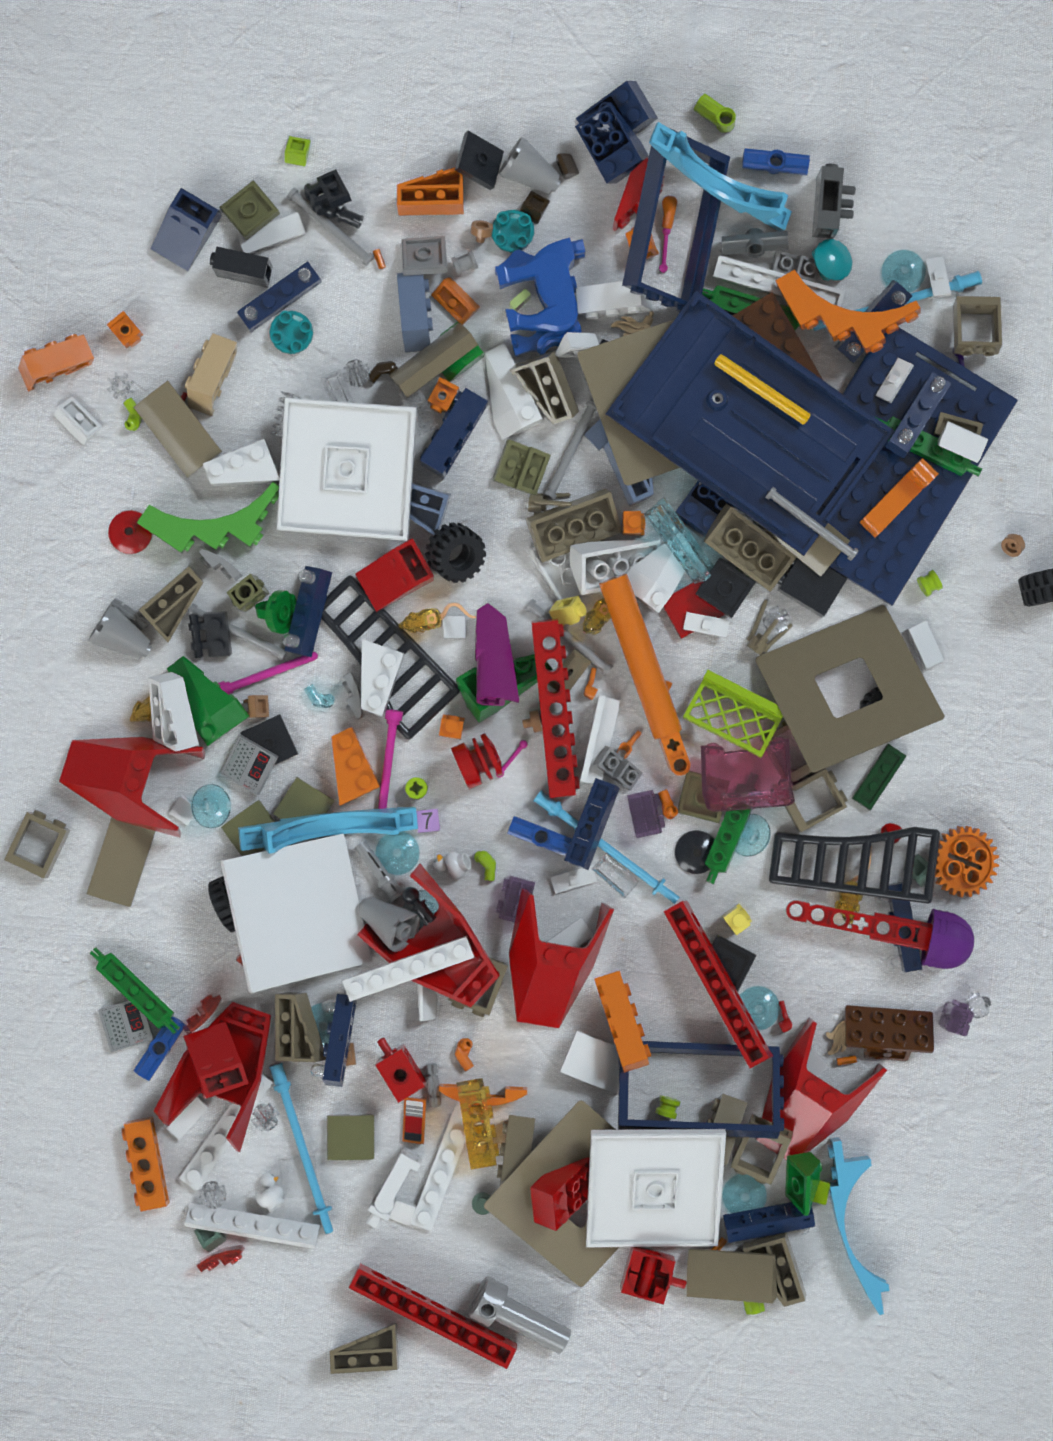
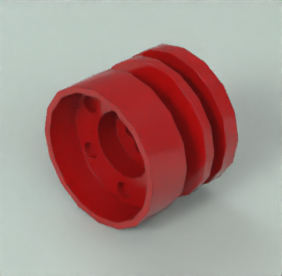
[451,733,503,790]

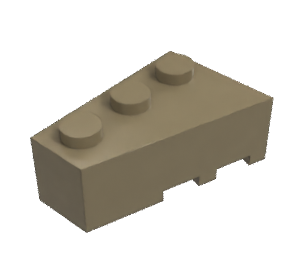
[509,350,579,425]
[139,566,204,642]
[275,992,326,1062]
[707,1093,748,1167]
[497,1115,535,1186]
[742,1232,806,1307]
[330,1323,399,1374]

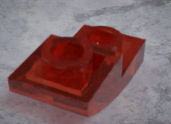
[183,994,222,1034]
[196,1245,245,1272]

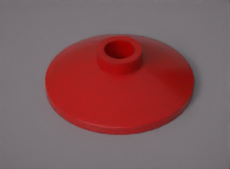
[108,510,152,554]

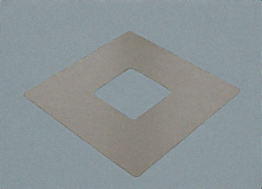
[577,319,680,486]
[755,605,945,773]
[484,1100,619,1287]

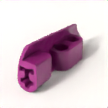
[475,603,519,706]

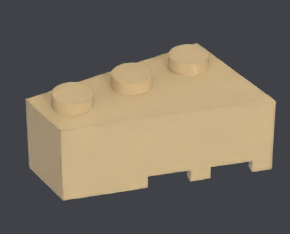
[185,333,237,416]

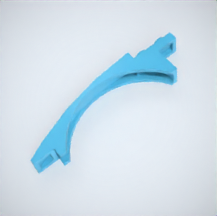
[649,122,792,231]
[238,807,418,854]
[827,1137,889,1315]

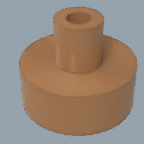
[470,220,493,243]
[1001,534,1025,557]
[522,710,542,733]

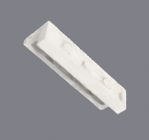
[580,695,620,784]

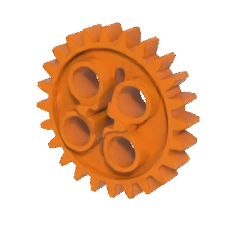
[935,826,999,898]

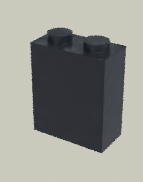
[209,246,273,288]
[777,557,847,618]

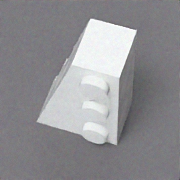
[576,280,653,320]
[203,439,280,487]
[149,672,199,751]

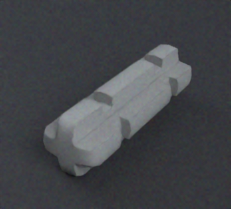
[110,598,150,630]
[425,1063,441,1107]

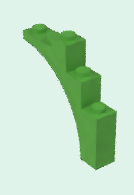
[137,482,279,553]

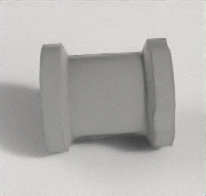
[451,250,478,276]

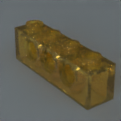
[456,1078,500,1170]

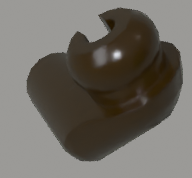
[366,361,398,383]

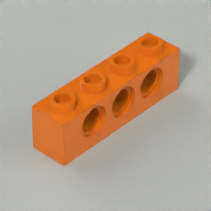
[122,1116,170,1212]

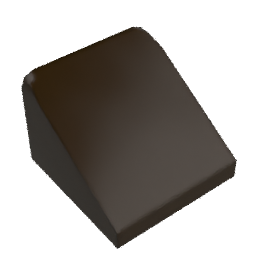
[556,153,579,180]
[520,191,550,224]

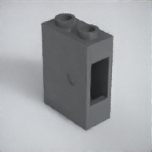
[812,163,856,239]

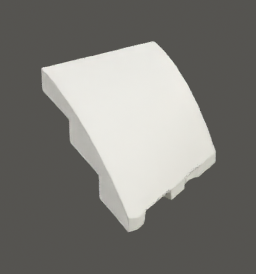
[560,1030,619,1094]

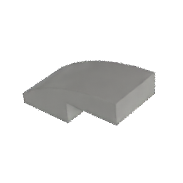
[771,250,819,283]
[199,549,243,581]
[342,672,363,719]
[593,746,643,791]

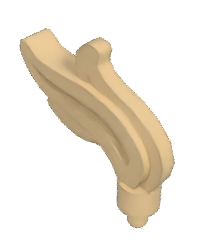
[611,311,654,336]
[826,1020,847,1055]

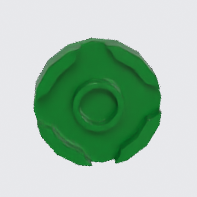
[255,590,297,634]

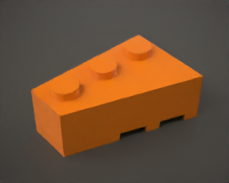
[397,167,464,216]
[18,334,94,392]
[331,727,381,806]

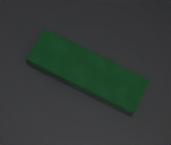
[852,744,906,811]

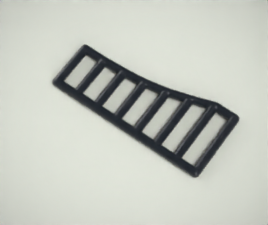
[321,575,460,740]
[769,827,940,904]

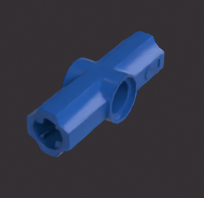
[742,148,810,176]
[507,816,572,856]
[133,1016,186,1081]

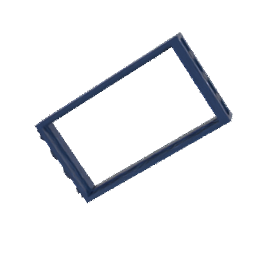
[622,128,730,312]
[618,1041,784,1139]

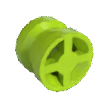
[917,569,943,597]
[405,777,428,799]
[655,1095,681,1119]

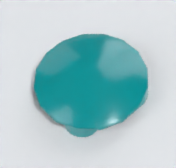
[492,210,534,253]
[812,239,853,281]
[269,310,313,354]

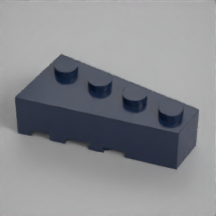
[420,388,488,479]

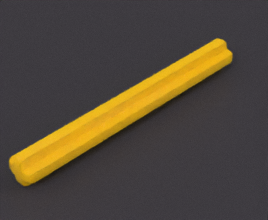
[714,354,811,424]

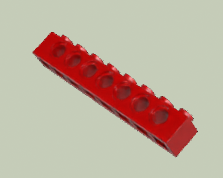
[531,619,580,798]
[663,901,773,1068]
[349,1263,517,1369]

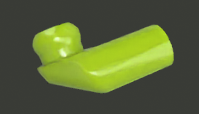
[123,398,142,431]
[474,850,496,881]

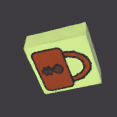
[510,289,531,312]

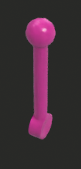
[659,228,671,273]
[495,740,528,778]

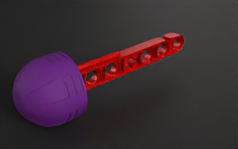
[786,900,974,969]

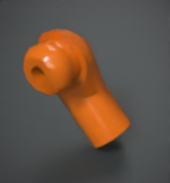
[662,195,677,229]
[657,789,678,819]
[455,1038,474,1071]

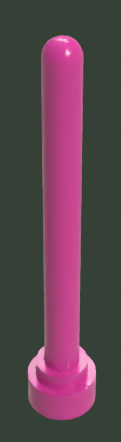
[218,652,318,695]
[378,709,403,809]

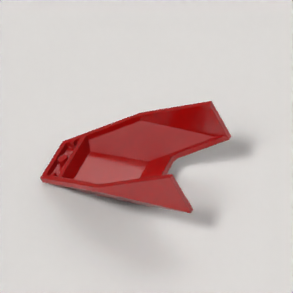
[59,737,205,838]
[357,863,500,1007]
[508,889,614,1028]
[154,1002,271,1152]
[756,1018,887,1160]

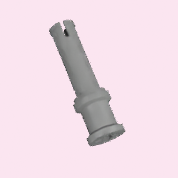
[354,840,404,903]

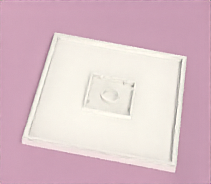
[277,397,417,541]
[220,833,372,993]
[586,1129,726,1247]

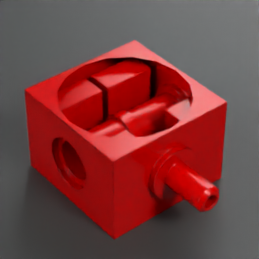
[375,1038,427,1103]
[620,1247,687,1305]

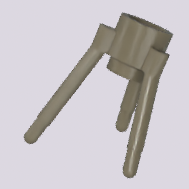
[528,493,572,515]
[747,600,793,656]

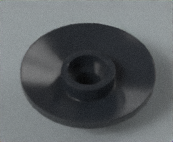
[675,830,715,874]

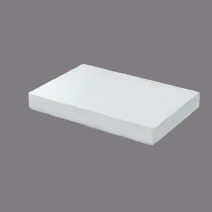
[528,546,581,600]

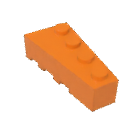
[594,970,652,1073]

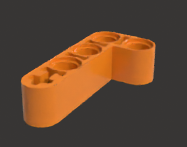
[859,458,939,538]

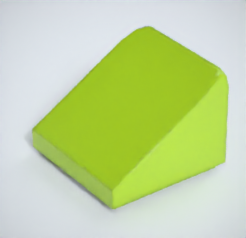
[284,136,311,166]
[813,1180,830,1205]

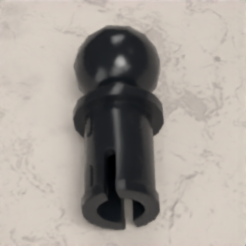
[324,205,364,229]
[402,887,437,926]

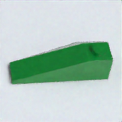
[456,654,553,723]
[167,656,250,746]

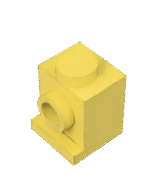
[549,595,587,626]
[722,904,752,935]

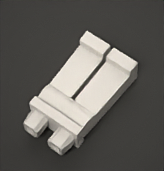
[366,1146,423,1229]

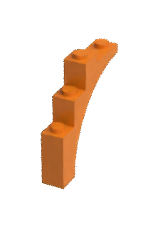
[775,269,921,354]

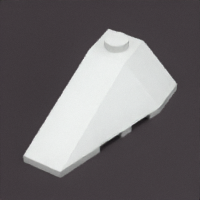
[485,343,542,441]
[625,526,703,613]
[570,539,661,595]

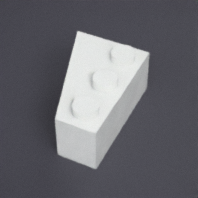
[361,639,405,717]

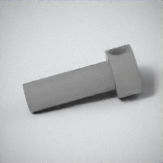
[467,1276,571,1354]

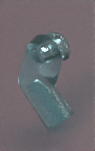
[304,684,335,708]

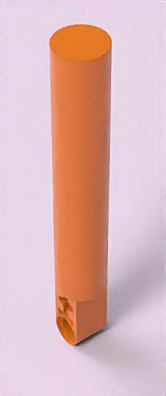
[599,573,690,776]

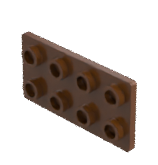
[845,1005,934,1061]

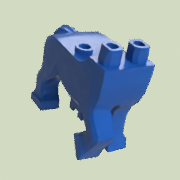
[495,237,586,358]

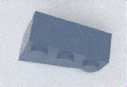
[397,273,433,353]
[603,441,654,507]
[410,482,451,536]

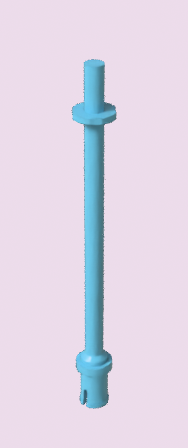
[813,271,982,331]
[533,790,680,904]
[269,1063,333,1234]

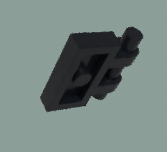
[304,169,352,216]
[188,611,232,658]

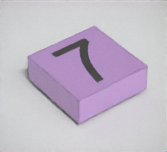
[416,809,440,833]

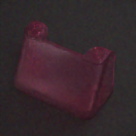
[701,737,795,811]

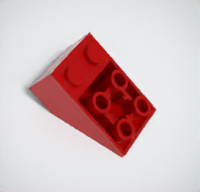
[613,158,665,232]
[355,538,434,612]
[183,1022,249,1099]
[530,1157,590,1231]

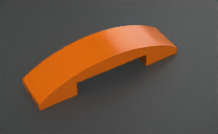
[439,1084,527,1106]

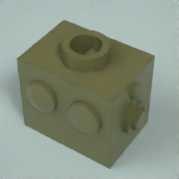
[226,574,270,612]

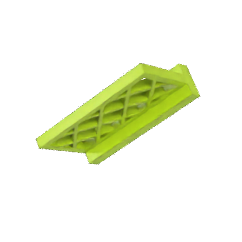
[683,670,783,758]

